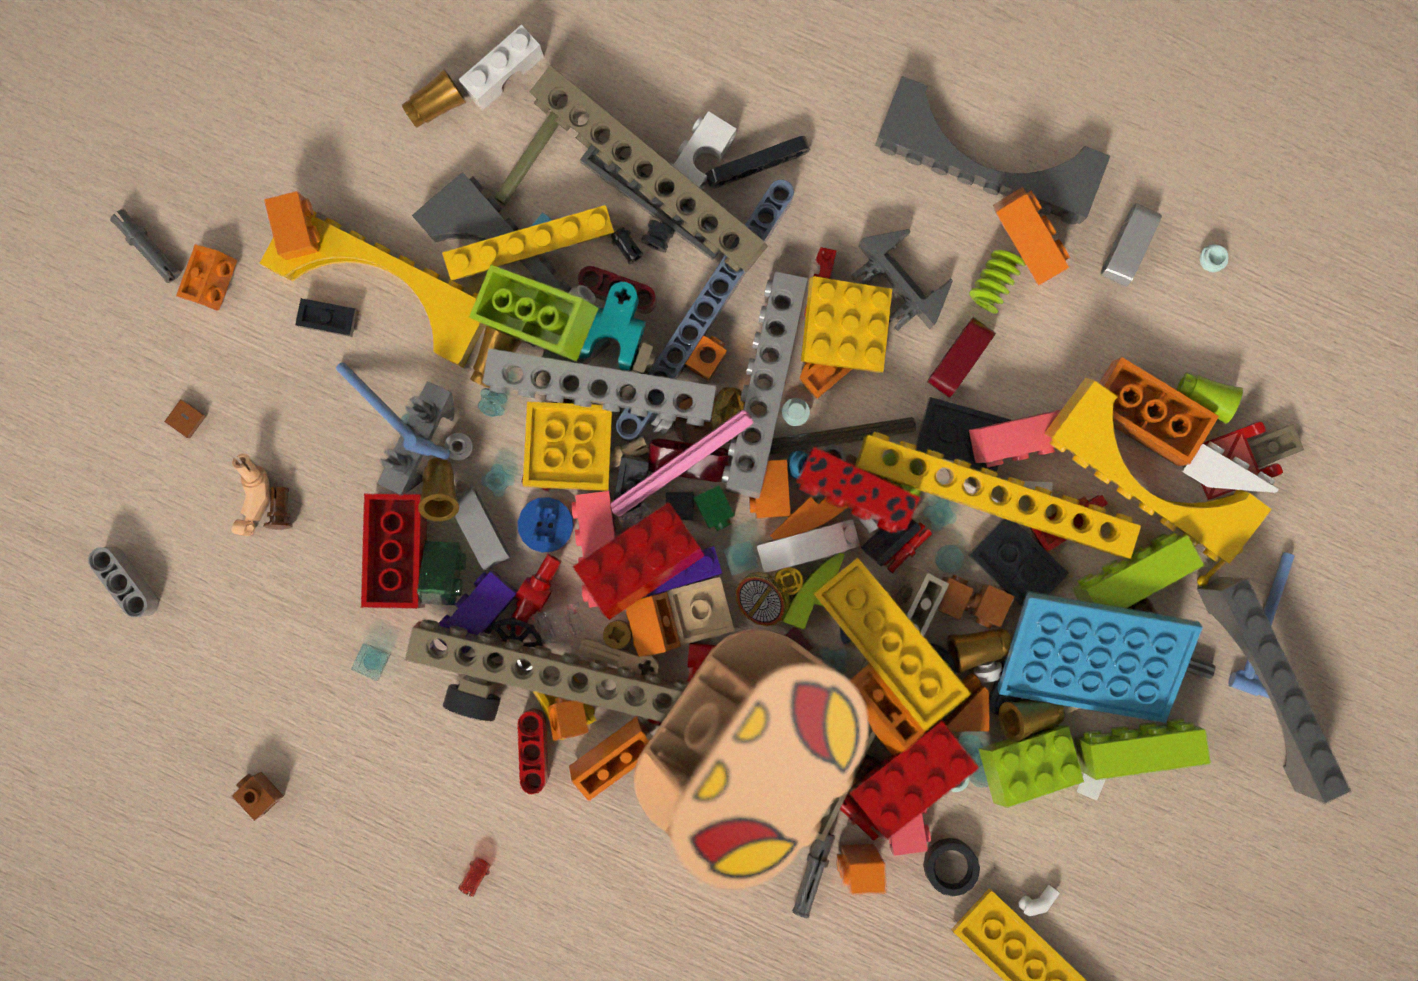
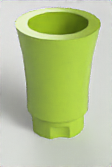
[1176,372,1243,424]

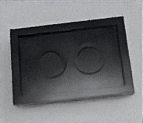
[916,397,1011,472]
[968,518,1069,608]

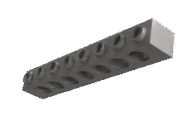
[722,271,808,499]
[483,348,716,426]

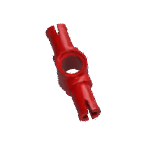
[506,554,562,635]

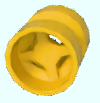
[774,567,803,595]

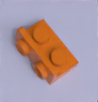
[176,244,237,311]

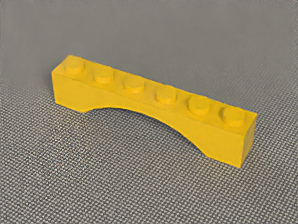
[442,205,614,281]

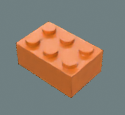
[993,187,1070,286]

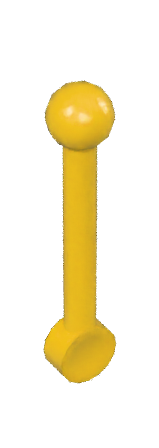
[1197,548,1243,586]

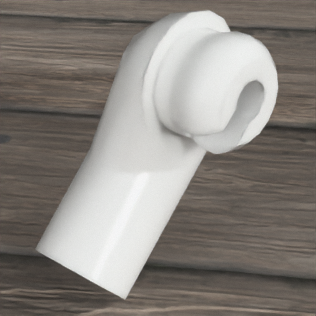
[1018,884,1060,916]

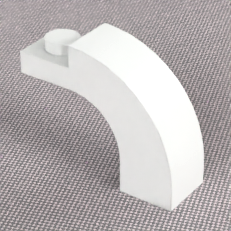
[757,519,860,573]

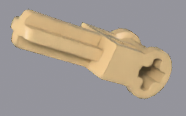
[579,639,660,675]

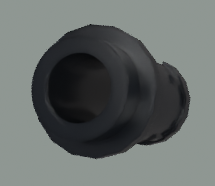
[611,227,643,264]

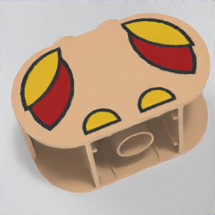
[634,629,868,889]

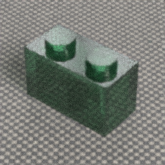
[417,541,466,606]

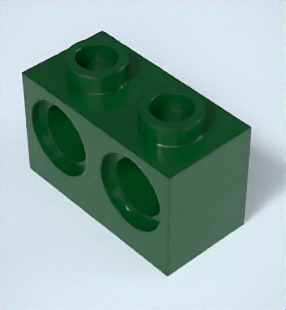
[694,485,735,531]

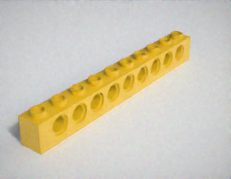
[855,432,1141,559]

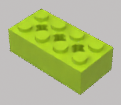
[469,265,598,361]
[1071,533,1204,609]
[1075,718,1211,780]

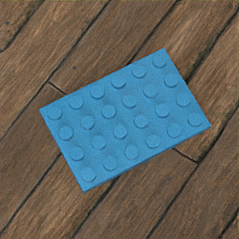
[998,592,1203,723]

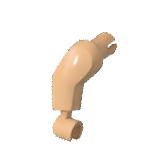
[232,453,271,536]

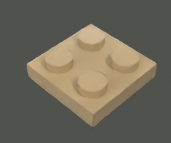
[666,576,735,645]

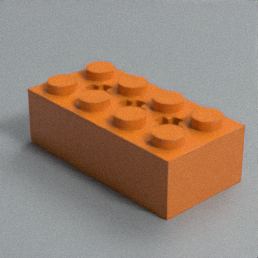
[1099,357,1219,467]

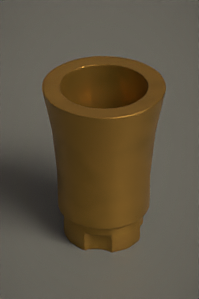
[402,69,466,128]
[470,326,522,388]
[418,457,459,521]
[947,628,1011,673]
[998,700,1065,742]

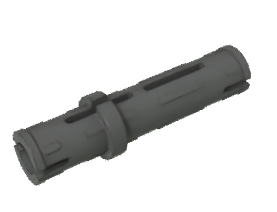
[110,209,181,283]
[792,832,835,918]

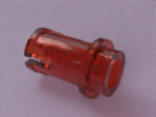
[458,857,491,897]

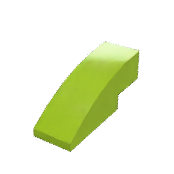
[782,553,845,630]

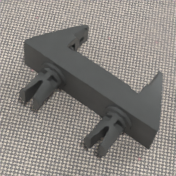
[851,229,953,331]
[377,381,454,495]

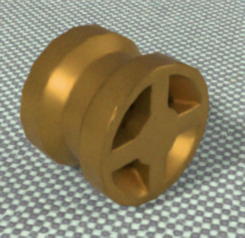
[603,620,632,649]

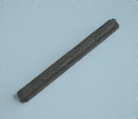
[752,417,916,454]

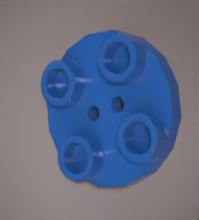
[517,497,573,553]

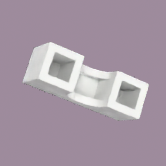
[459,25,544,111]
[664,111,737,205]

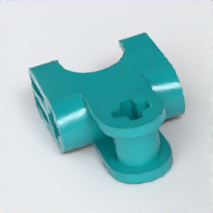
[578,282,646,372]

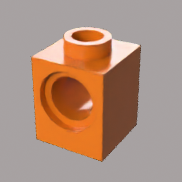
[685,335,727,382]
[547,697,589,741]

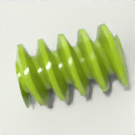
[969,250,1026,314]

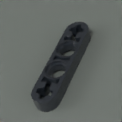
[705,136,811,188]

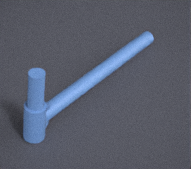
[336,362,450,459]
[1228,552,1295,699]

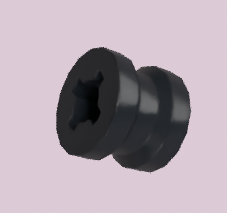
[641,220,675,252]

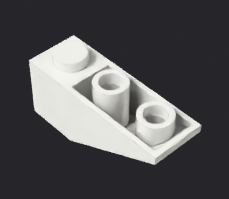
[1182,441,1279,493]

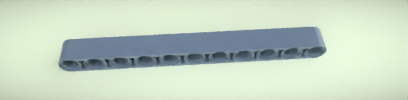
[616,179,794,441]

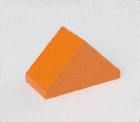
[944,685,989,732]

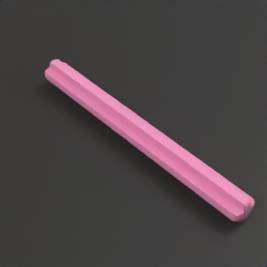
[611,410,753,517]

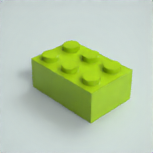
[978,725,1084,808]

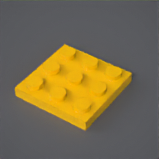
[801,276,892,373]
[522,402,612,491]

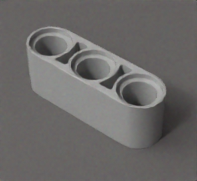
[1101,203,1162,287]
[455,486,510,571]
[88,547,159,617]

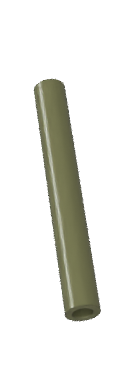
[494,111,559,205]

